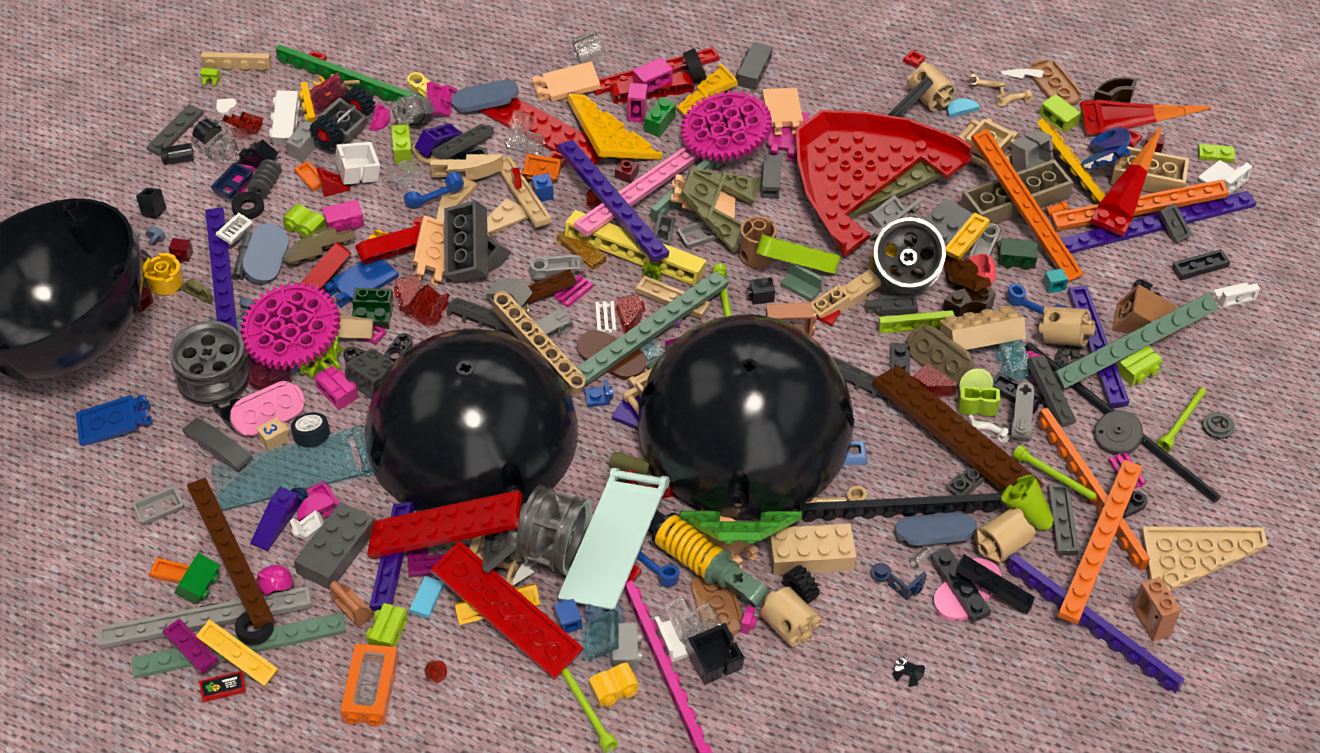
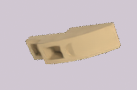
[430,154,504,181]
[812,269,881,318]

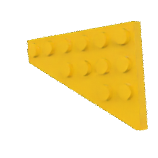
[567,94,663,160]

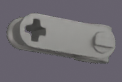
[968,223,1003,259]
[530,255,585,282]
[523,308,574,345]
[1011,382,1034,441]

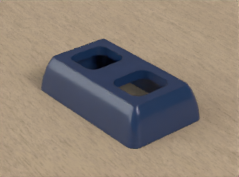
[211,163,253,199]

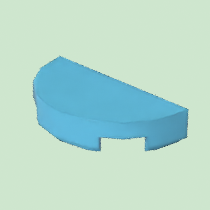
[947,98,980,118]

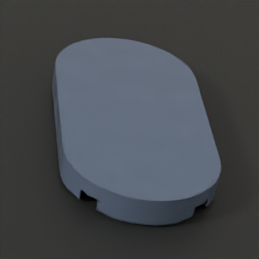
[451,80,519,113]
[241,223,289,284]
[896,512,977,546]

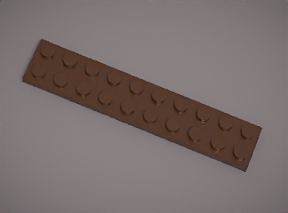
[872,365,1044,492]

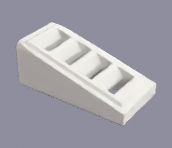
[216,213,253,245]

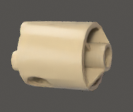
[906,62,956,111]
[1039,306,1095,347]
[975,508,1036,564]
[761,587,823,647]

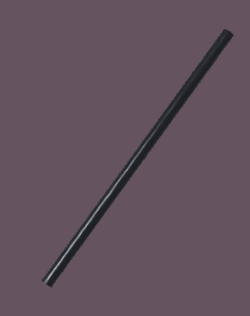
[1024,342,1221,503]

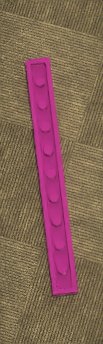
[625,580,712,753]

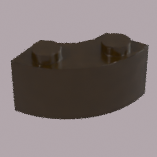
[1093,77,1138,103]
[942,288,996,317]

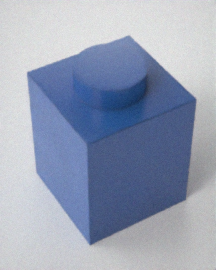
[532,173,554,202]
[554,598,582,633]

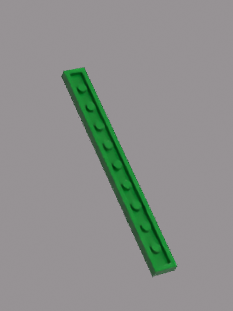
[276,44,426,106]

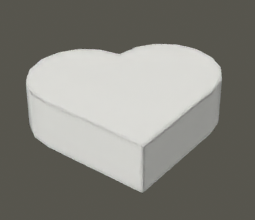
[217,99,238,117]

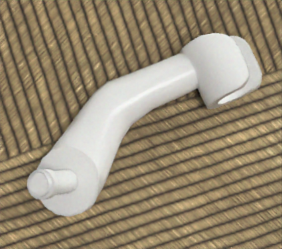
[969,415,1010,443]

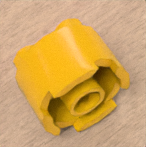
[143,253,184,295]

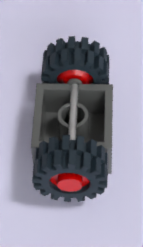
[309,86,376,149]

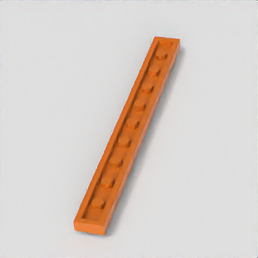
[971,129,1084,283]
[1051,179,1229,231]
[1038,408,1150,571]
[1058,460,1143,625]

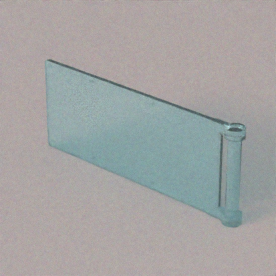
[211,425,374,511]

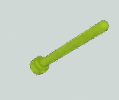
[712,264,732,317]
[1156,387,1206,452]
[1013,445,1097,500]
[561,668,619,753]

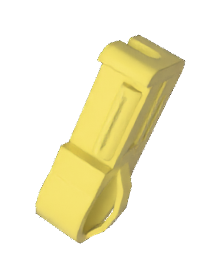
[407,72,430,99]

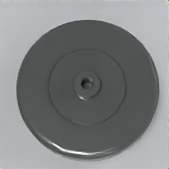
[1095,410,1143,456]

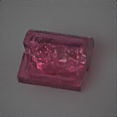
[310,73,349,113]
[248,350,291,390]

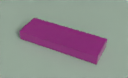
[162,618,219,675]

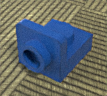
[585,380,614,408]

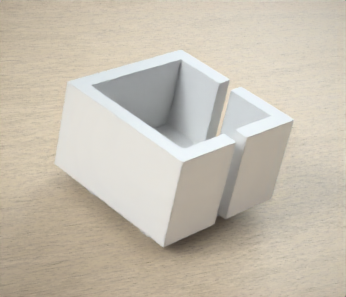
[335,142,380,185]

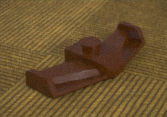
[944,255,991,292]

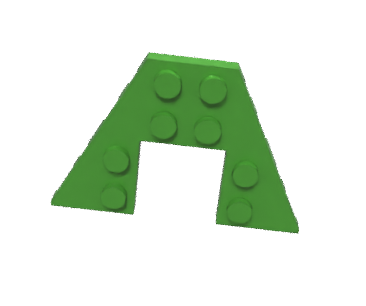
[680,511,802,543]

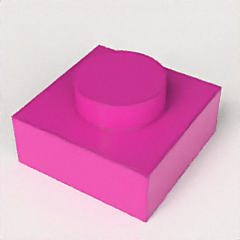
[741,606,758,635]

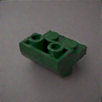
[352,288,393,327]

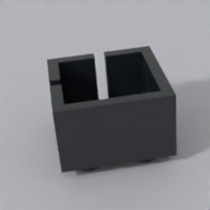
[686,623,745,685]

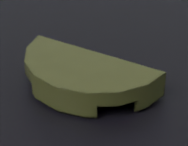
[182,280,214,304]

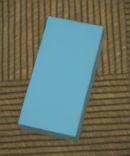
[409,576,445,618]

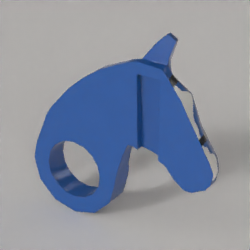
[1081,127,1131,170]

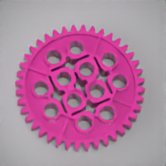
[680,90,772,163]
[240,282,341,371]

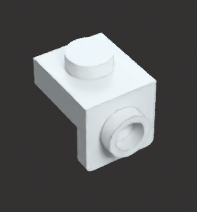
[290,510,324,541]

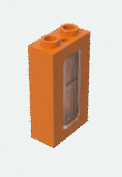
[340,643,399,726]

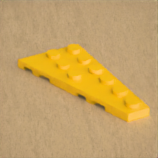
[1037,118,1106,204]

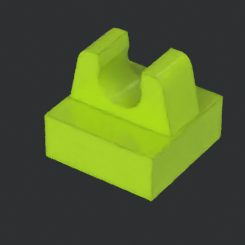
[200,68,222,86]

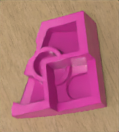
[426,81,457,117]

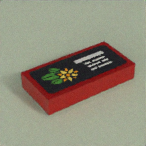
[199,671,246,703]

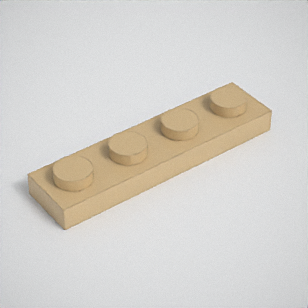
[201,52,272,70]
[636,276,710,319]

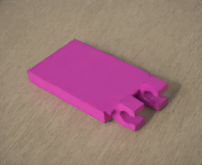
[767,112,809,162]

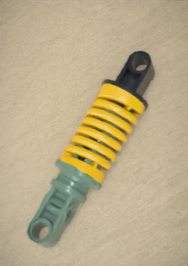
[648,510,770,608]

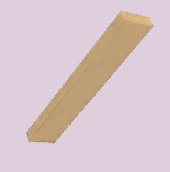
[499,156,552,228]

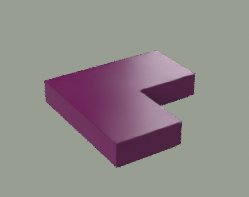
[407,547,445,578]

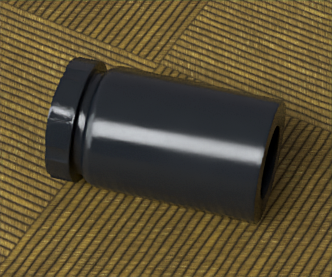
[160,143,194,165]

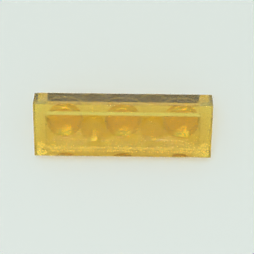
[556,231,607,269]

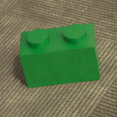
[644,97,676,138]
[174,552,220,604]

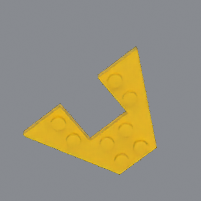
[677,63,745,128]

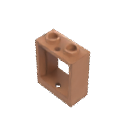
[765,302,817,337]
[1132,577,1181,642]

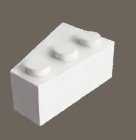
[269,90,303,145]

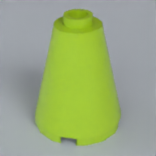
[1001,475,1054,531]

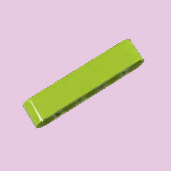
[756,235,841,274]

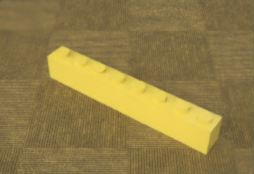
[564,210,707,286]

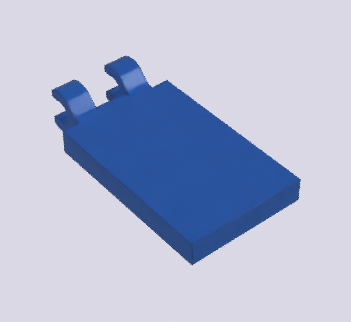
[324,259,399,308]
[76,395,153,446]

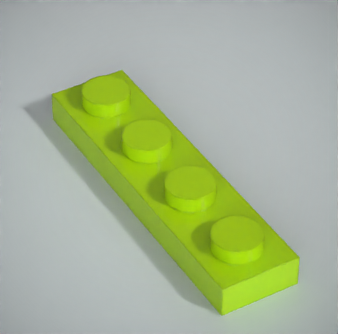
[878,310,954,334]

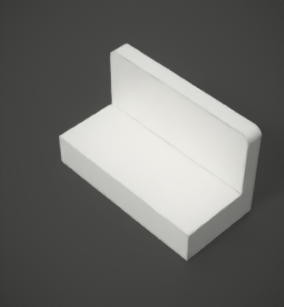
[1213,283,1260,307]
[654,616,689,662]

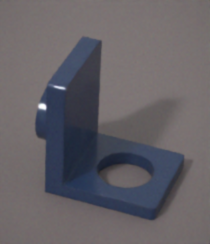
[888,572,927,600]

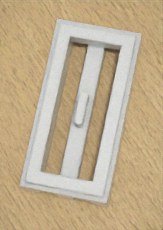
[595,301,616,334]

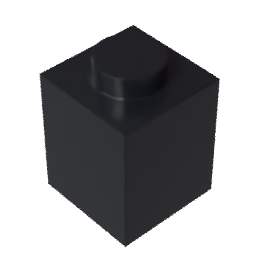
[136,188,166,217]
[746,277,775,305]

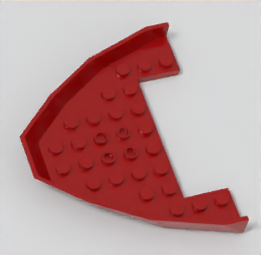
[796,110,972,257]

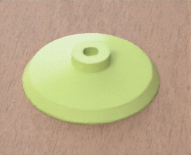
[959,369,993,389]

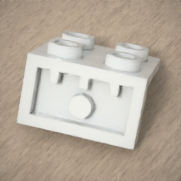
[1198,160,1252,195]

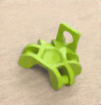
[300,335,344,379]

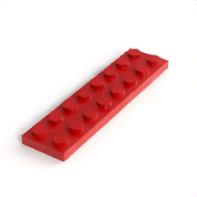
[479,97,603,165]
[367,490,523,559]
[431,541,584,680]

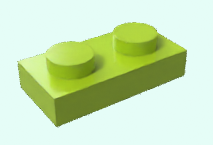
[1198,144,1235,163]

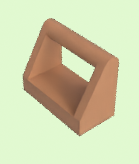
[330,581,374,628]

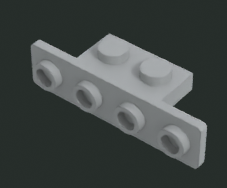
[868,195,924,241]

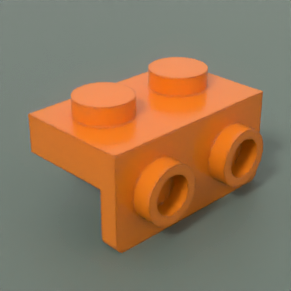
[521,154,562,183]

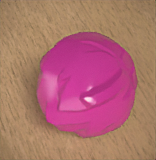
[256,564,294,596]

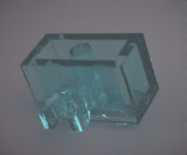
[995,340,1032,381]

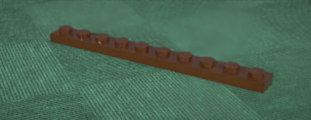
[187,477,274,629]

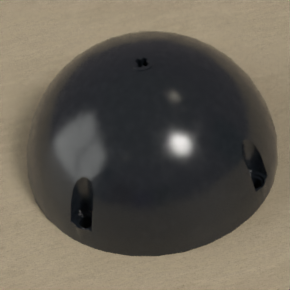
[0,198,143,381]
[638,314,855,518]
[364,329,578,512]

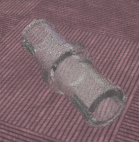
[909,543,946,569]

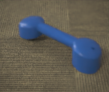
[403,171,464,209]
[1007,283,1067,314]
[637,544,680,587]

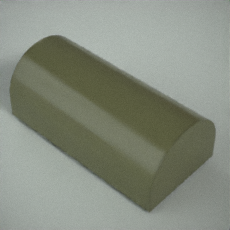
[609,452,652,475]

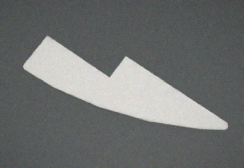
[1001,69,1044,79]
[513,562,537,585]

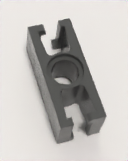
[761,155,782,199]

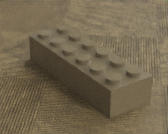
[960,159,1074,224]

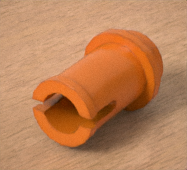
[1044,201,1069,218]

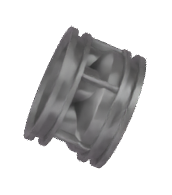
[873,217,946,295]
[169,321,251,407]
[514,485,591,575]

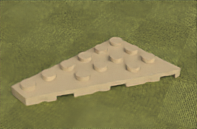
[1141,527,1267,595]

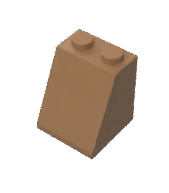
[1112,285,1176,341]

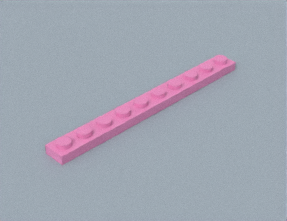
[574,146,702,237]

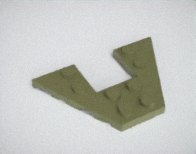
[680,168,762,253]

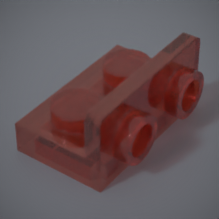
[222,112,263,134]
[410,284,450,327]

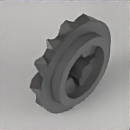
[1054,347,1084,367]
[1203,412,1235,440]

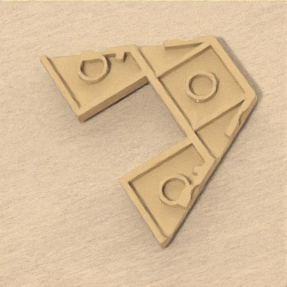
[436,179,528,234]

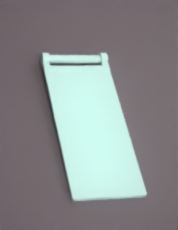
[558,468,670,610]

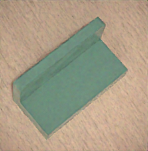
[780,263,823,302]

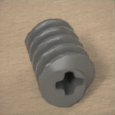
[248,159,282,199]

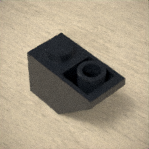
[237,139,278,169]

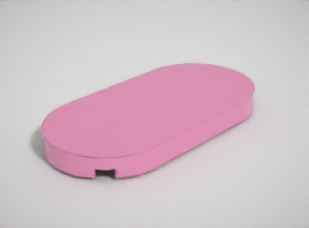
[230,381,305,437]
[934,558,1002,621]

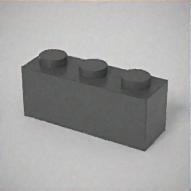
[735,42,773,90]

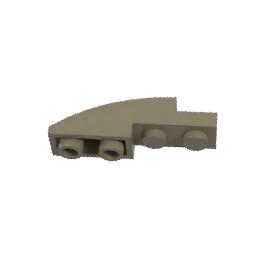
[282,227,355,265]

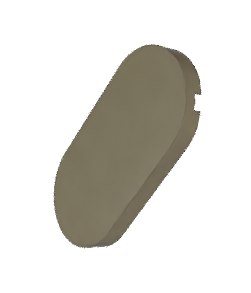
[908,325,973,385]

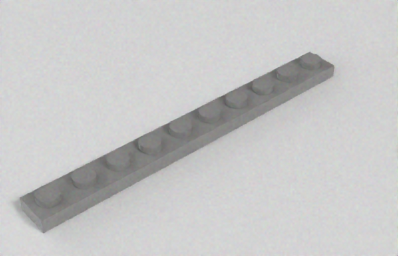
[97,586,312,649]

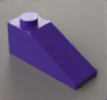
[415,123,463,157]
[250,486,300,552]

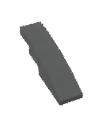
[182,418,253,470]

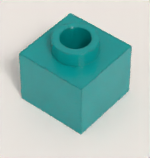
[1043,268,1068,294]

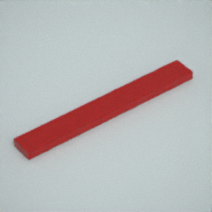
[593,47,720,96]

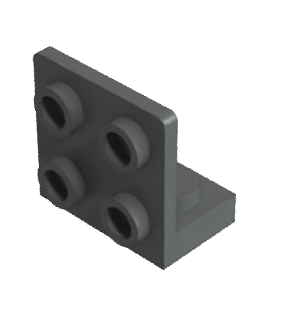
[345,348,394,399]

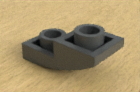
[946,465,987,495]

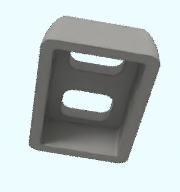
[678,221,720,249]
[132,486,184,525]

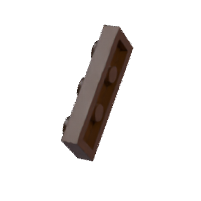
[525,269,577,303]

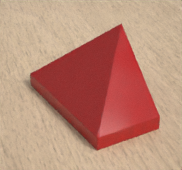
[316,167,351,197]

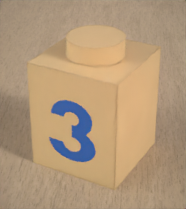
[256,417,290,451]

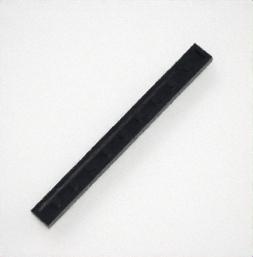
[799,493,1001,522]

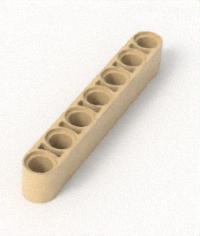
[493,291,586,395]

